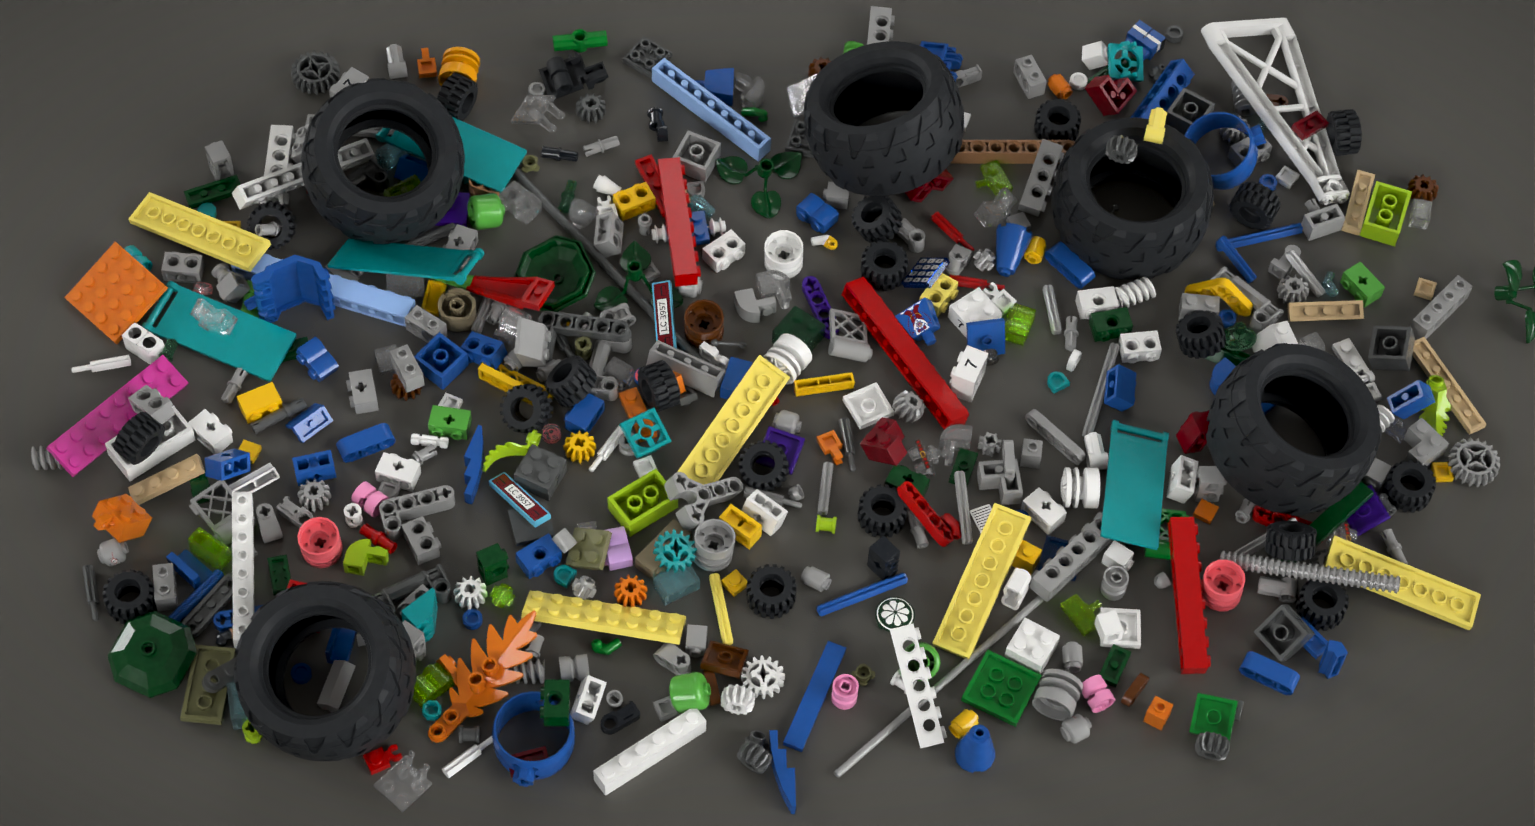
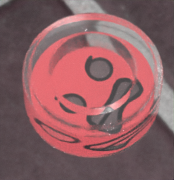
[193,282,213,295]
[542,424,561,444]

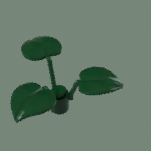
[716,152,802,219]
[594,241,683,312]
[1494,260,1535,343]

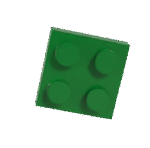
[1189,693,1238,741]

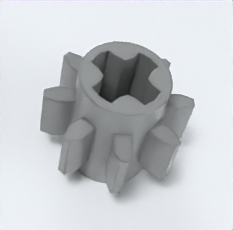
[973,248,996,271]
[977,432,1002,457]
[571,575,597,600]

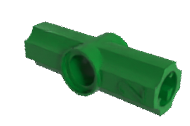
[552,29,608,53]

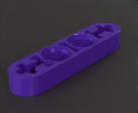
[802,276,840,339]

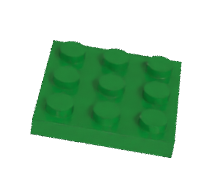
[961,649,1042,727]

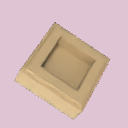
[1414,277,1437,301]

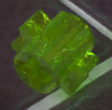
[489,583,515,608]

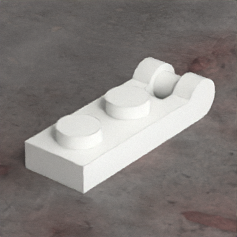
[1332,338,1375,383]

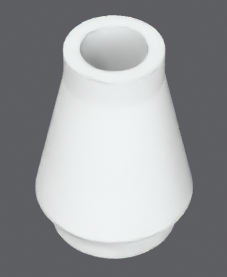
[593,175,622,196]

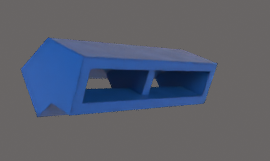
[1318,640,1348,679]

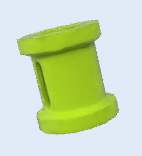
[815,515,837,534]
[242,720,263,744]

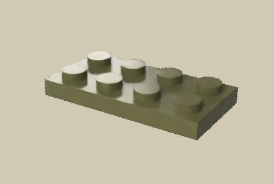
[180,644,236,725]

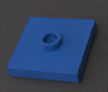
[966,318,1005,356]

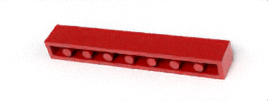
[658,157,701,287]
[1167,517,1211,674]

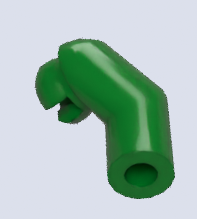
[741,107,768,122]
[591,638,622,655]

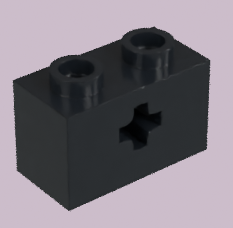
[867,536,900,580]

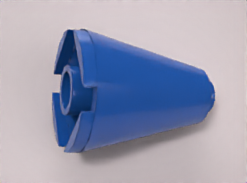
[996,223,1033,277]
[955,725,995,773]

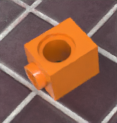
[1143,695,1173,731]

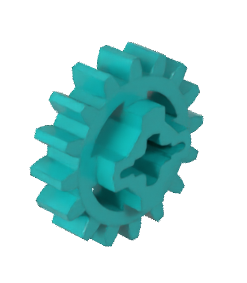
[653,529,697,573]

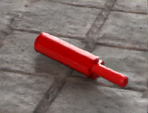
[931,211,974,252]
[949,274,1005,290]

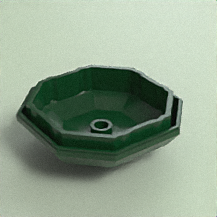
[514,235,596,312]
[107,611,198,698]

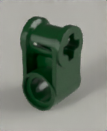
[189,469,214,505]

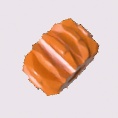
[614,574,648,607]

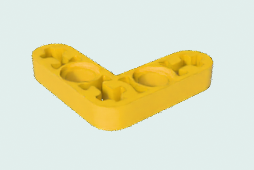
[1184,277,1253,317]

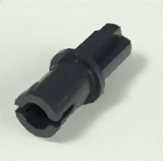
[541,146,579,162]

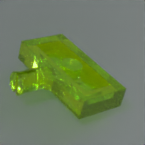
[975,160,1013,197]
[1060,594,1102,636]

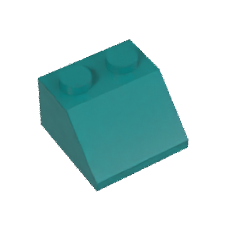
[401,587,438,642]

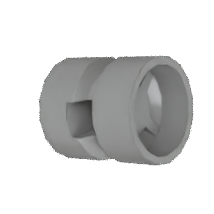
[1100,565,1129,601]
[559,654,589,682]

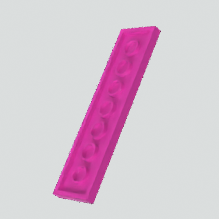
[46,355,189,477]

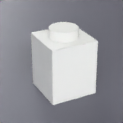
[1082,41,1108,70]
[1101,540,1134,571]
[1094,610,1124,644]

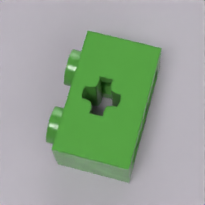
[1340,262,1385,308]
[428,405,472,440]

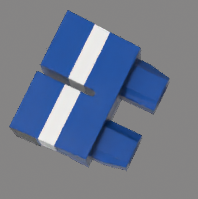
[1124,20,1166,61]

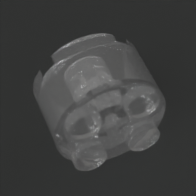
[493,305,532,348]

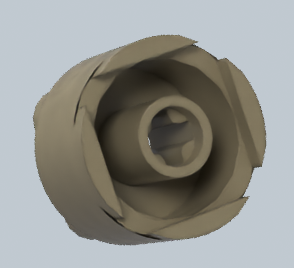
[438,288,477,332]

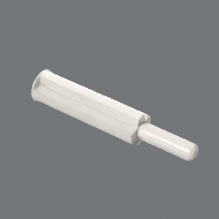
[71,354,131,373]
[588,425,623,472]
[442,736,493,778]

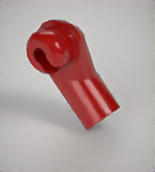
[940,513,962,540]

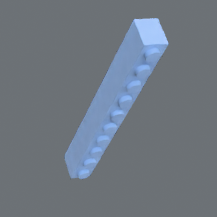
[231,254,416,327]

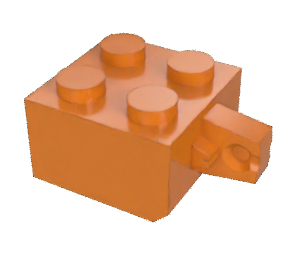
[92,494,152,543]

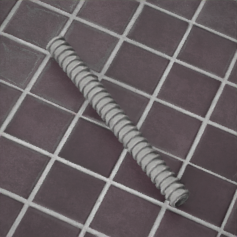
[1220,550,1401,594]

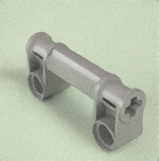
[1207,266,1283,334]
[589,326,632,401]

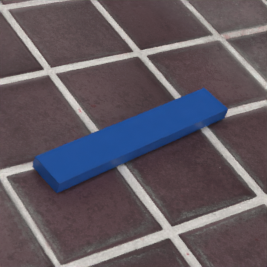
[783,641,847,752]

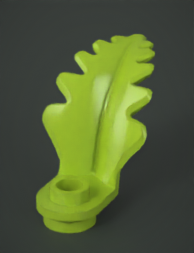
[1419,375,1452,436]
[482,430,541,472]

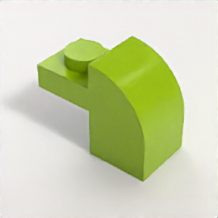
[343,539,389,576]

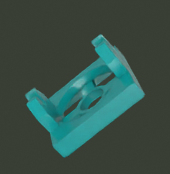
[1108,41,1144,82]
[619,407,672,459]

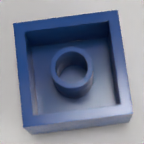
[414,332,469,390]

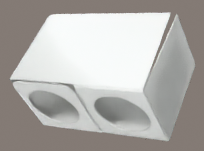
[122,322,167,364]

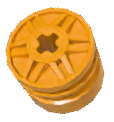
[438,47,480,87]

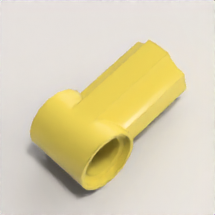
[1144,107,1167,144]

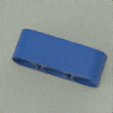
[1045,242,1096,289]
[336,423,396,463]
[1239,651,1300,695]

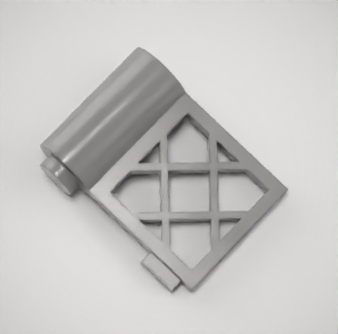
[828,308,873,363]
[189,480,258,547]

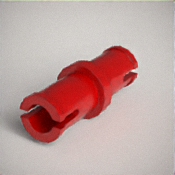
[359,523,398,554]

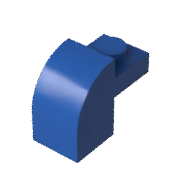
[1209,357,1236,395]

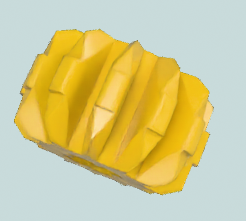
[563,430,596,464]

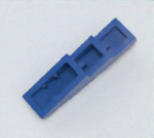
[464,425,484,505]
[769,730,796,814]

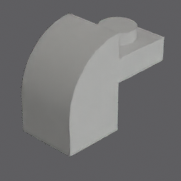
[734,288,776,323]

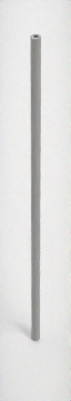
[834,595,1044,778]

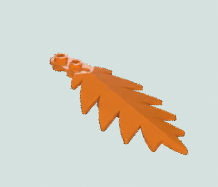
[428,610,537,743]

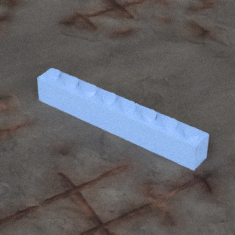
[652,58,771,162]

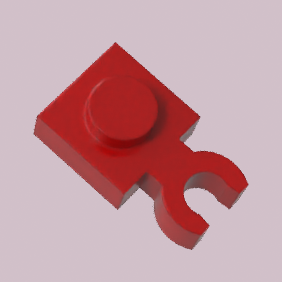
[363,744,402,775]

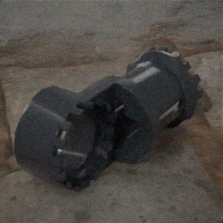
[647,107,668,142]

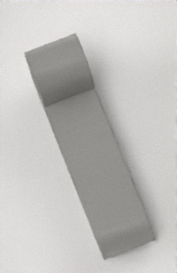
[379,485,455,541]

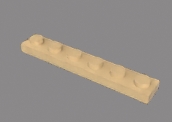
[1412,337,1486,435]

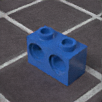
[460,331,508,370]

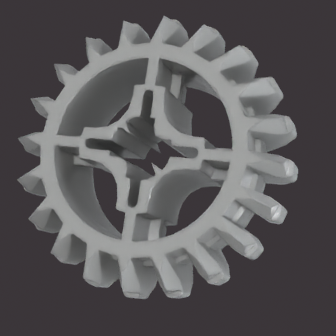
[1447,437,1500,487]

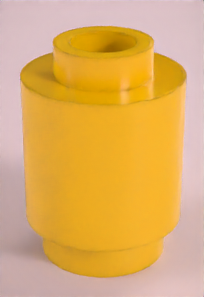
[1024,236,1046,264]
[948,709,979,739]

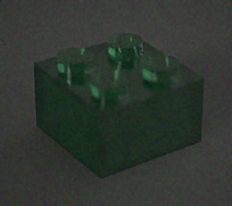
[772,306,825,352]

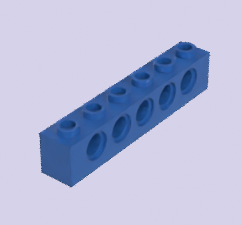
[1130,59,1195,119]

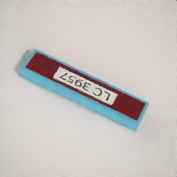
[652,280,677,348]
[489,472,551,528]

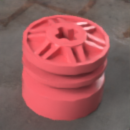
[297,517,343,568]
[1201,559,1245,612]

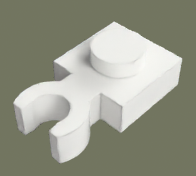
[597,195,618,216]
[983,282,1017,315]
[699,341,729,370]

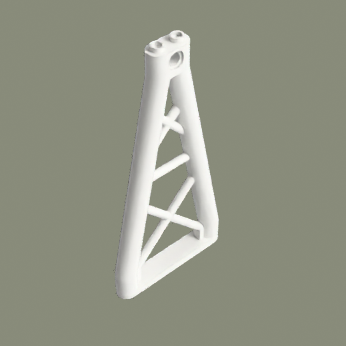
[1201,18,1350,205]

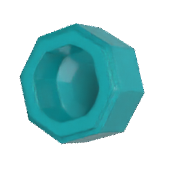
[422,700,442,721]

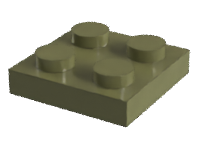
[565,528,612,571]

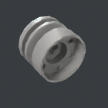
[693,519,736,572]
[1032,668,1083,721]

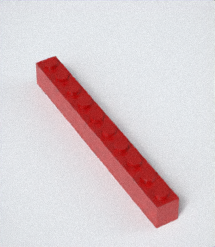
[841,277,969,433]

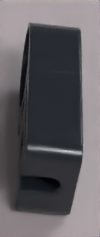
[601,701,640,735]

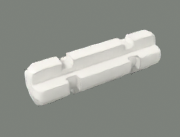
[410,433,449,449]

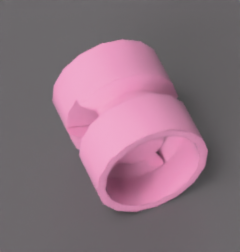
[351,481,389,518]
[831,674,859,710]
[1082,675,1115,713]

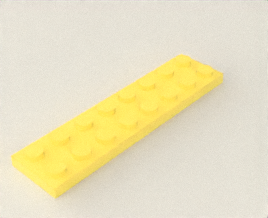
[128,192,271,272]
[676,355,790,485]
[932,503,1031,659]
[1324,535,1481,630]
[521,590,686,645]

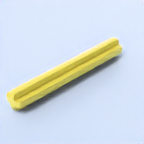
[709,573,733,645]

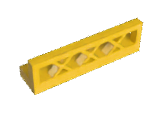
[478,363,553,406]

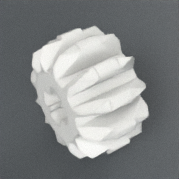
[453,576,488,610]
[720,684,755,715]

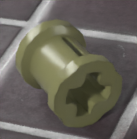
[575,336,592,361]

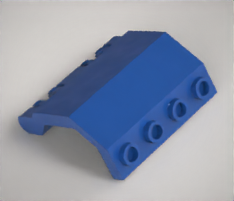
[251,255,336,323]

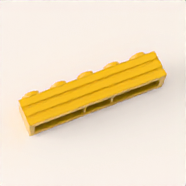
[794,372,855,397]

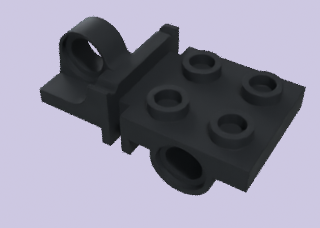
[539,52,609,101]

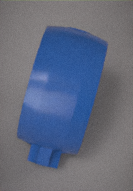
[1184,112,1266,190]
[492,691,575,787]

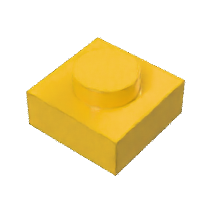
[721,569,747,597]

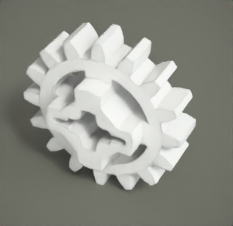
[741,655,785,699]

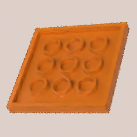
[64,242,168,344]

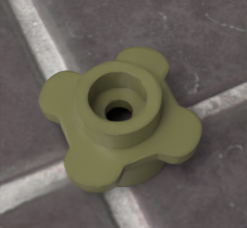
[521,155,540,173]
[851,664,875,686]

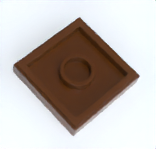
[700,641,749,678]

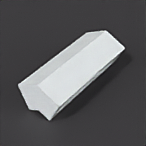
[229,463,280,493]
[317,660,355,712]

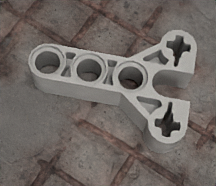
[664,472,743,531]

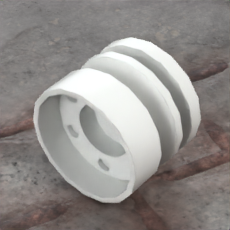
[765,230,803,279]
[763,333,812,384]
[1060,467,1100,509]

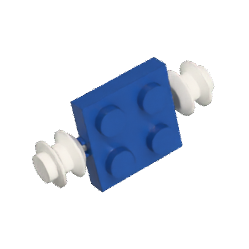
[651,210,726,245]

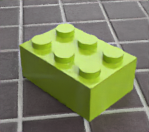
[1359,181,1412,247]
[607,468,678,537]

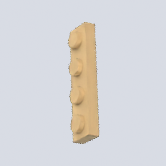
[1341,170,1375,236]
[1288,300,1364,322]
[128,454,205,505]

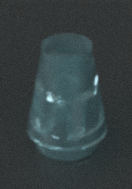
[688,194,716,218]

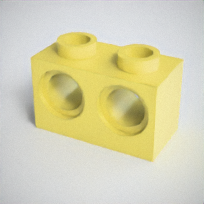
[919,271,959,318]

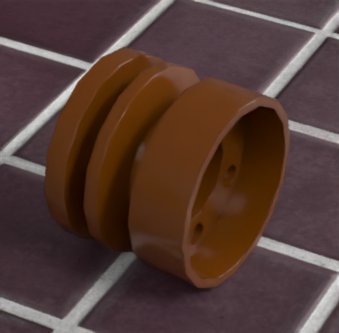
[684,299,724,348]

